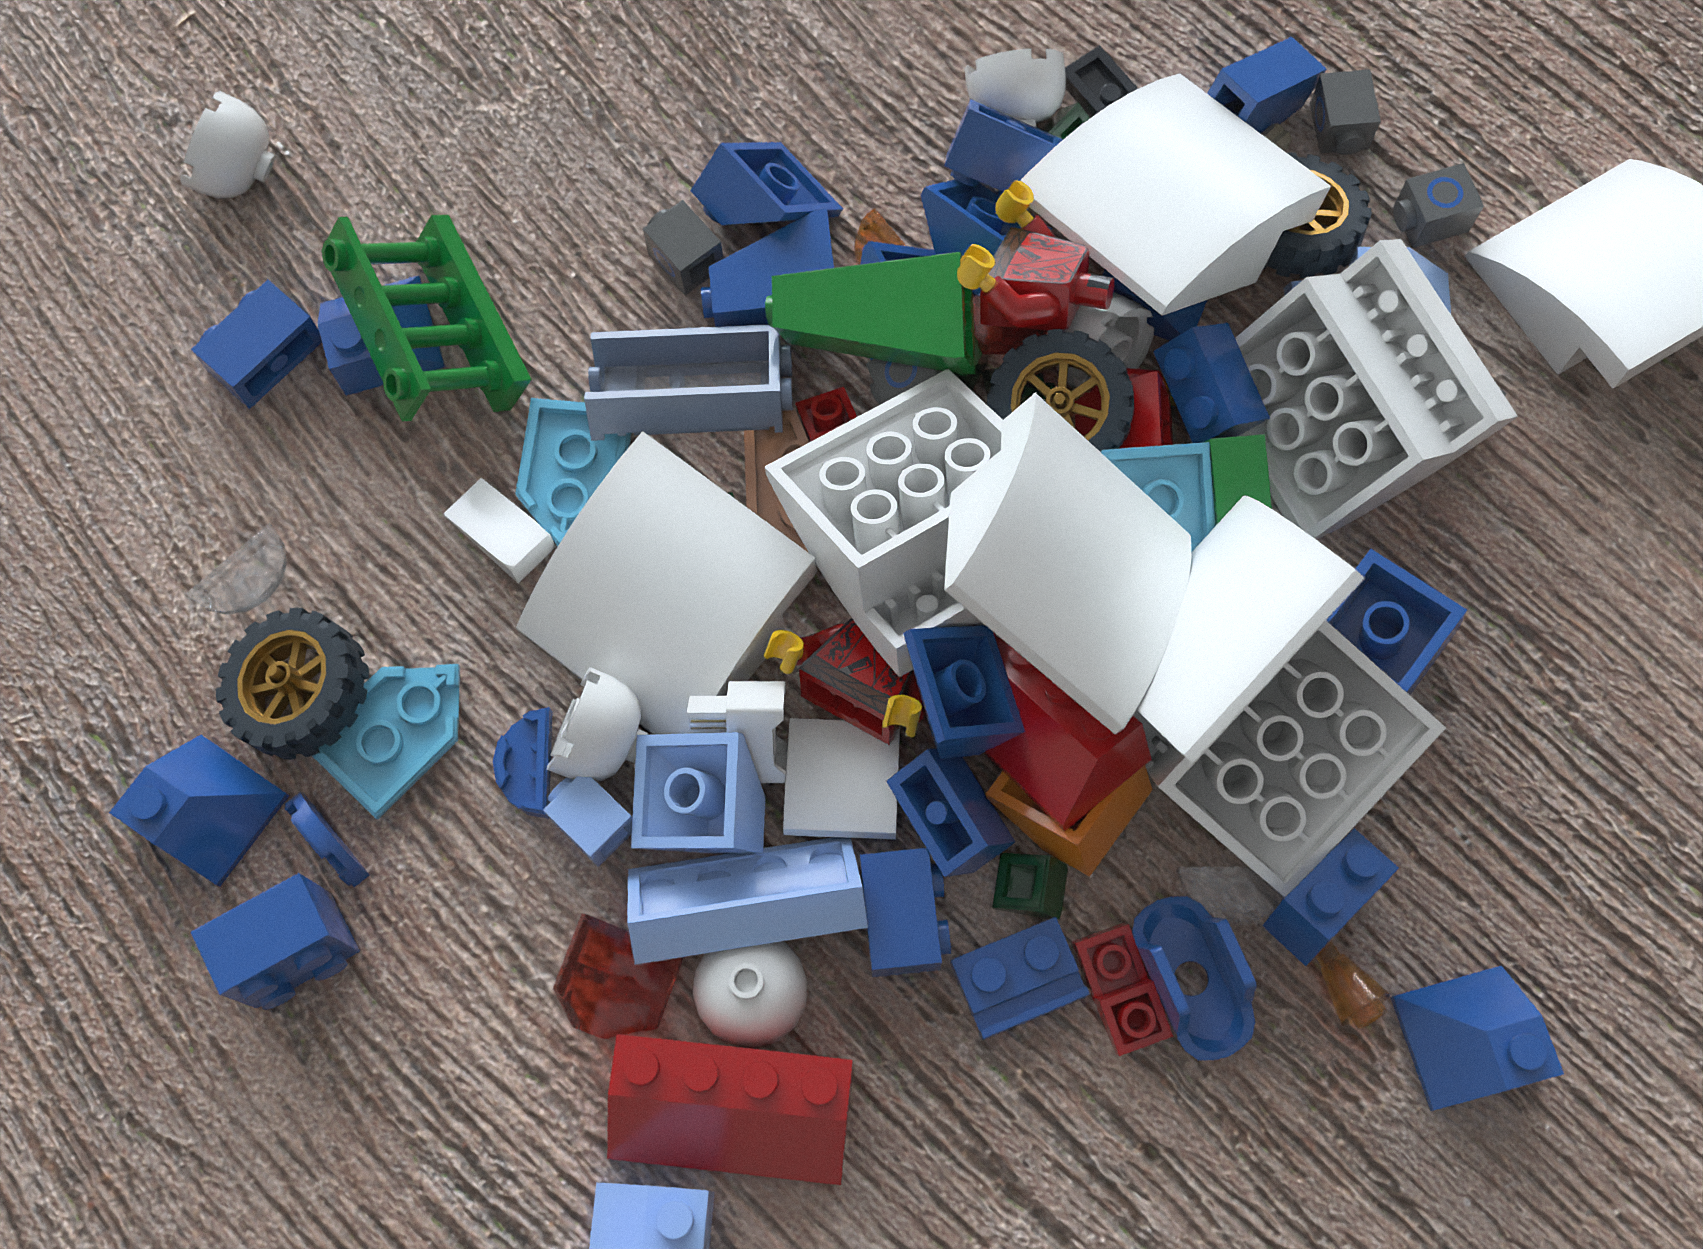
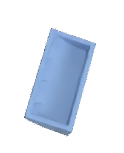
[627,837,868,965]

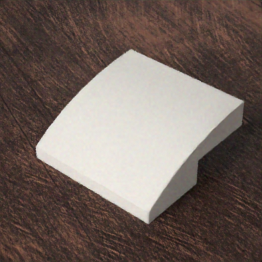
[783,718,900,840]

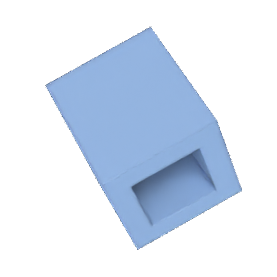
[543,776,632,867]

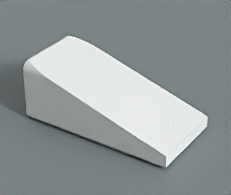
[444,478,556,583]

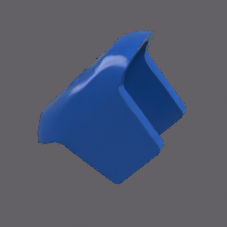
[1132,896,1257,1061]

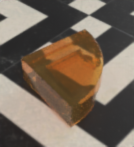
[854,208,905,265]

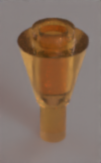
[1315,940,1391,1030]

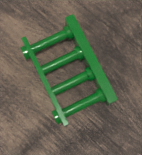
[321,215,532,422]

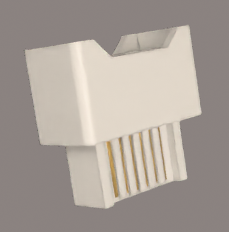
[687,681,788,783]

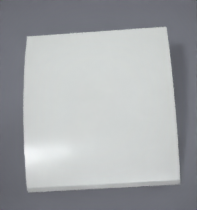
[1020,74,1331,316]
[1465,159,1703,389]
[1235,239,1518,540]
[765,369,1003,677]
[944,393,1192,734]
[516,431,817,735]
[1136,496,1364,764]
[1133,620,1446,898]

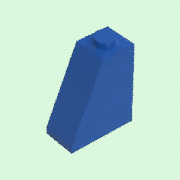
[1207,37,1327,134]
[701,209,834,327]

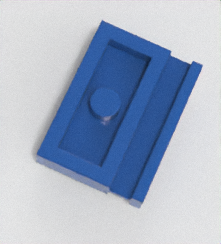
[950,917,1090,1041]

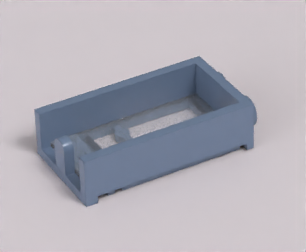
[584,325,793,441]

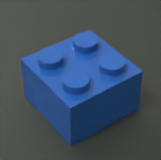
[1326,549,1467,695]
[191,873,360,1010]

